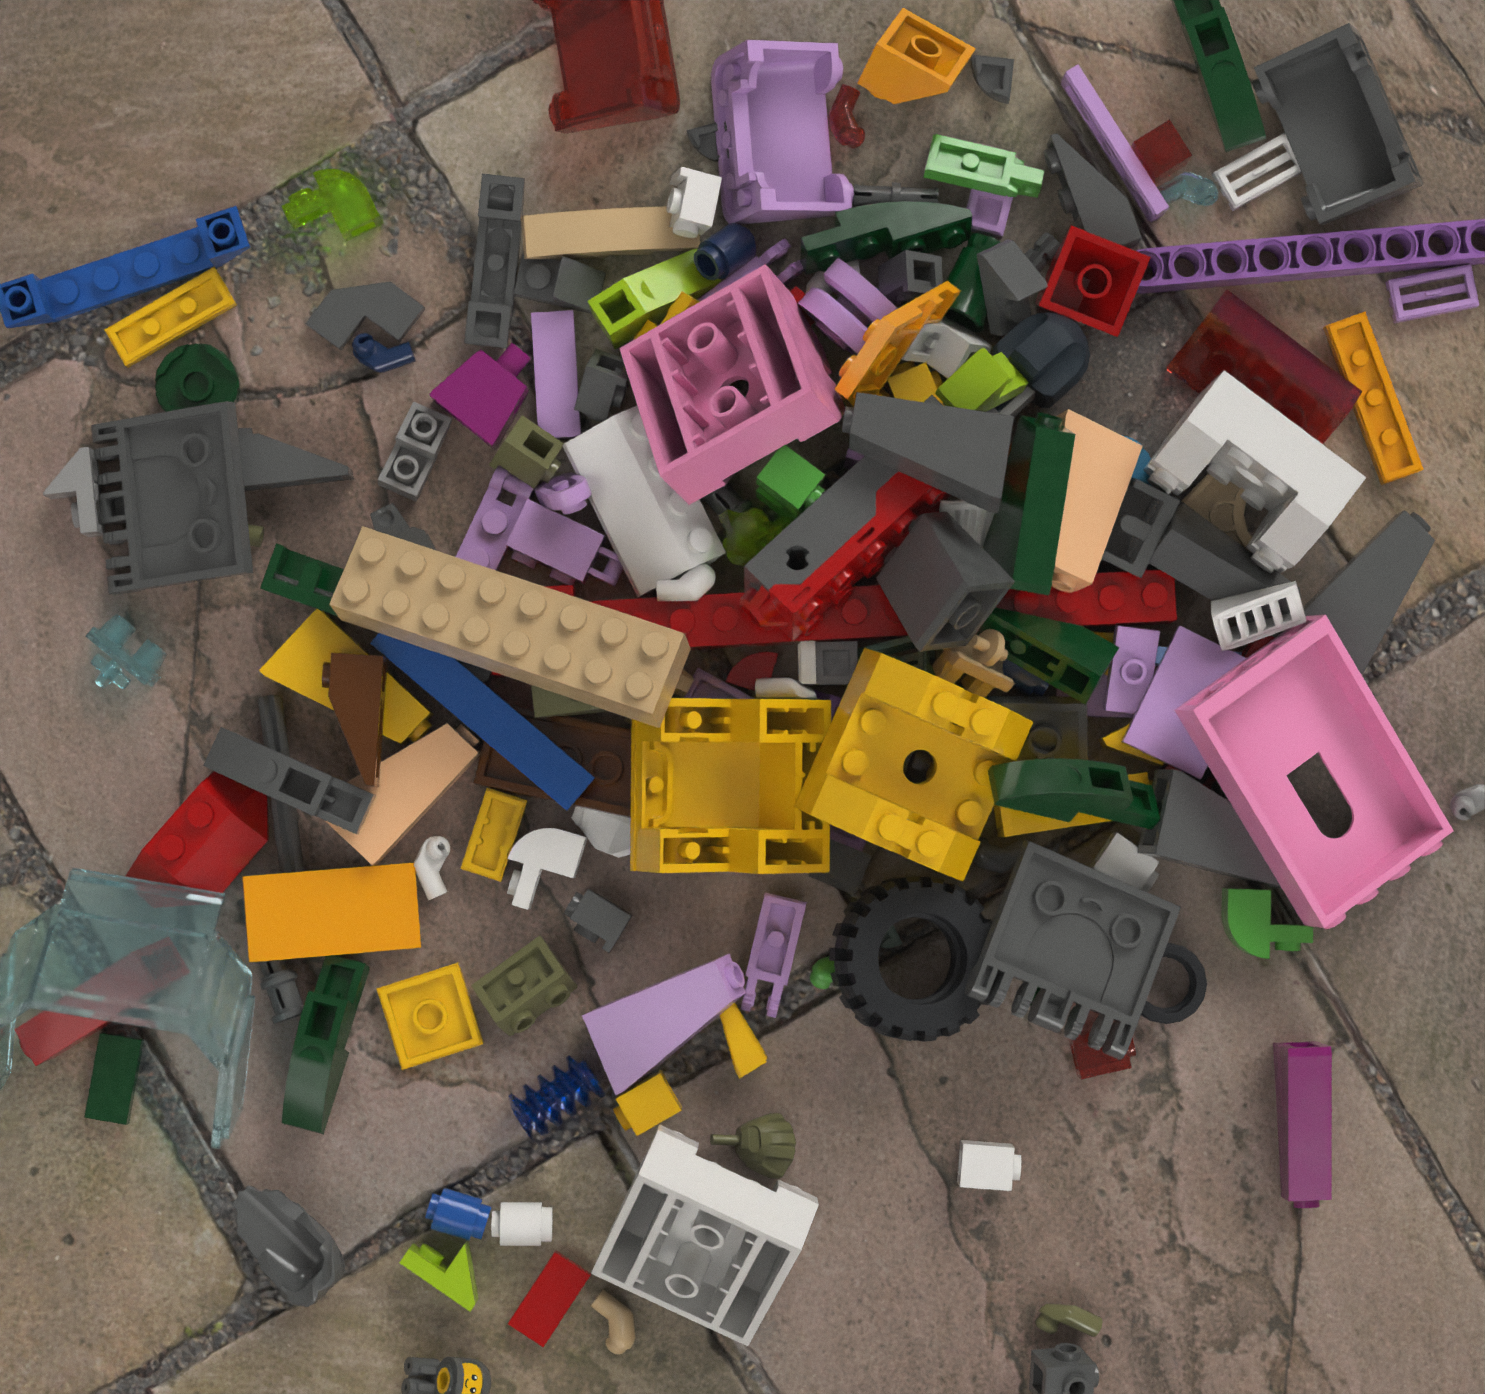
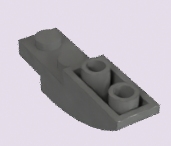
[203,727,376,834]

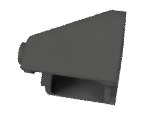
[1252,23,1423,225]

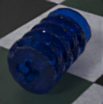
[508,1055,606,1141]

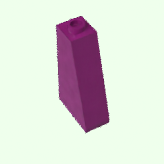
[1273,1041,1332,1208]

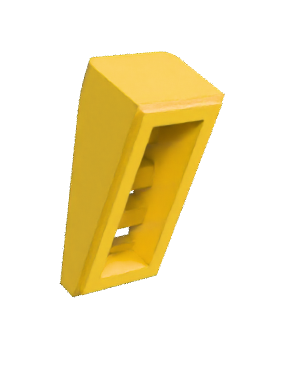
[720,1003,768,1079]

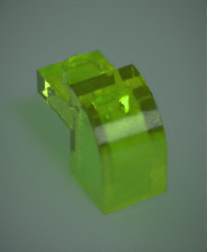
[281,169,384,242]

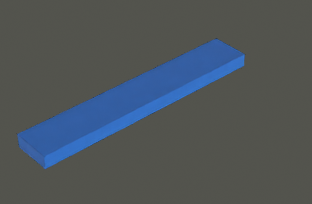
[370,633,595,811]

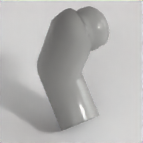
[1450,784,1485,820]

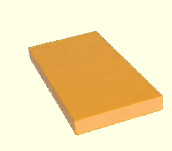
[242,863,421,963]

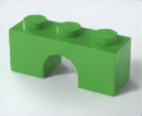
[756,445,826,524]

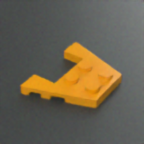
[835,281,961,407]

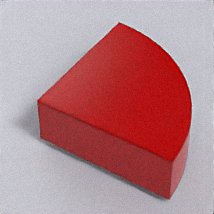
[725,652,778,691]

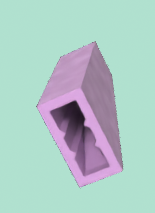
[582,954,746,1095]

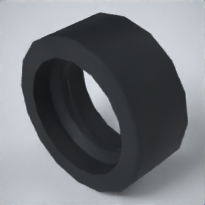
[1141,943,1207,1024]

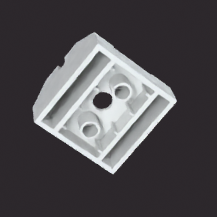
[1143,370,1366,573]
[591,1125,819,1346]

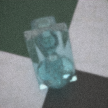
[85,614,167,690]

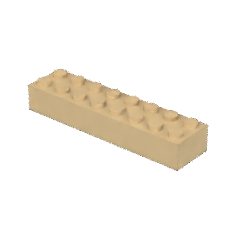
[329,526,691,728]

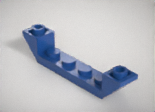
[0,206,251,328]

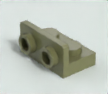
[471,935,578,1036]

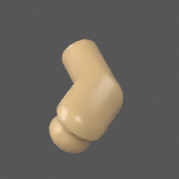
[590,1289,636,1355]

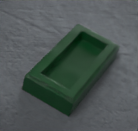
[84,1032,144,1125]

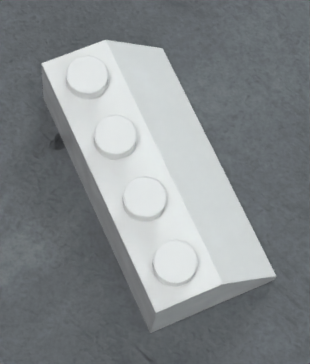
[562,406,726,598]

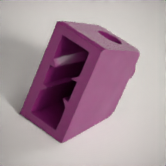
[429,343,531,450]

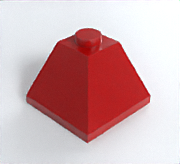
[1035,225,1151,337]

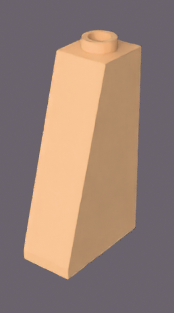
[1052,409,1143,593]
[324,723,481,866]

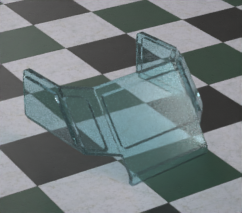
[0,868,255,1149]

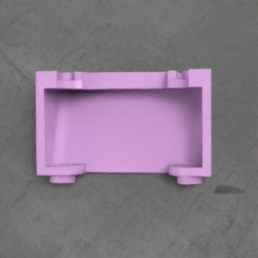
[711,40,854,224]

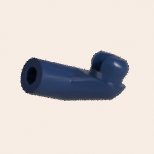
[352,333,416,373]

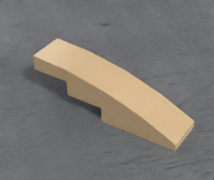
[521,206,700,259]

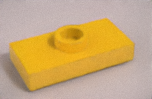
[460,788,528,882]

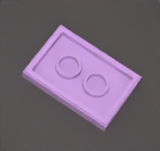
[1121,626,1246,780]

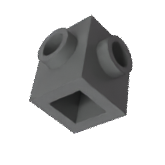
[1029,1343,1099,1394]

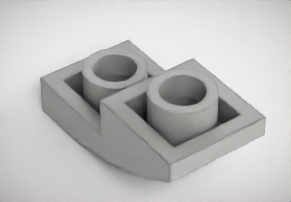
[378,401,452,502]

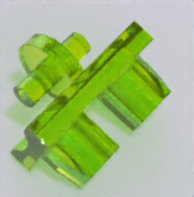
[719,508,794,566]

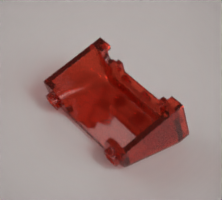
[532,0,680,134]

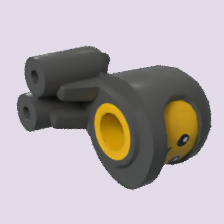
[401,1357,491,1394]

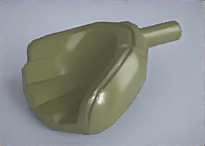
[710,1113,796,1179]

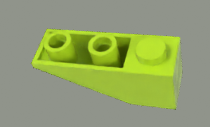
[587,248,722,350]

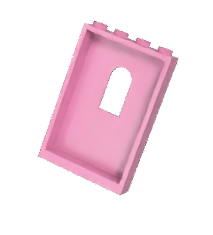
[1175,615,1453,929]

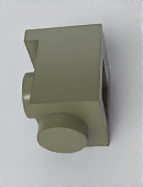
[489,415,564,488]

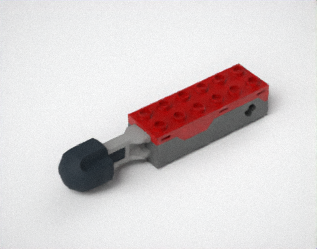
[739,313,1090,641]

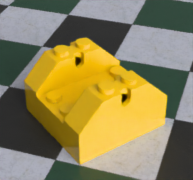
[794,648,1033,881]

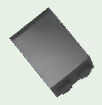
[876,512,1015,652]

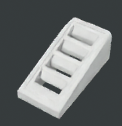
[1211,581,1306,651]

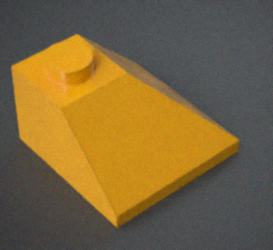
[857,8,976,104]

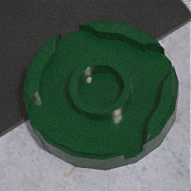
[155,343,241,412]

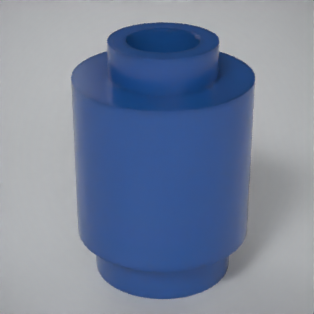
[425,1188,491,1241]

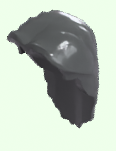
[232,1185,346,1307]

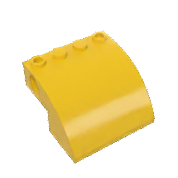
[630,698,831,874]

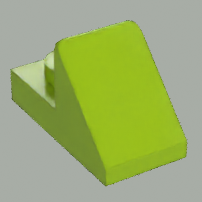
[935,347,1029,412]
[399,1240,479,1312]

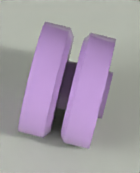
[798,258,898,356]

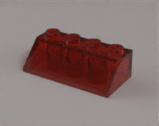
[1166,289,1363,444]

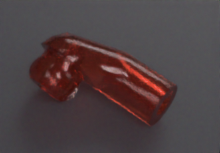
[828,84,865,149]

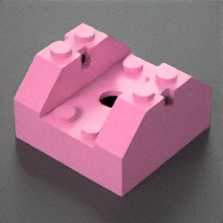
[619,264,845,505]

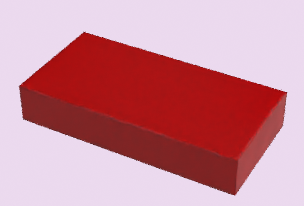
[508,1250,591,1347]

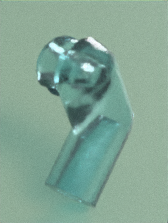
[1157,172,1219,207]

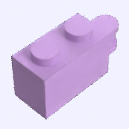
[505,499,623,587]

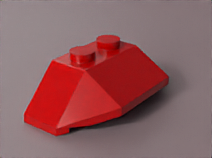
[122,771,269,909]

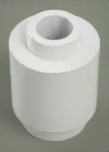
[491,1202,553,1246]

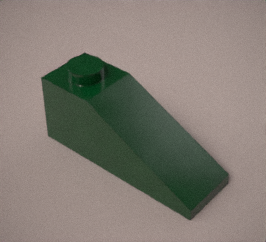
[976,607,1119,705]

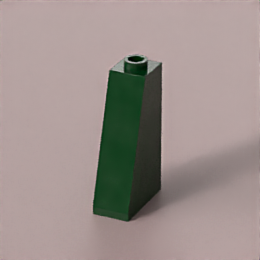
[983,412,1076,595]

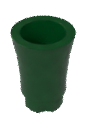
[945,233,1001,332]

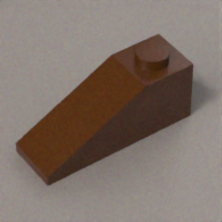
[322,653,388,787]

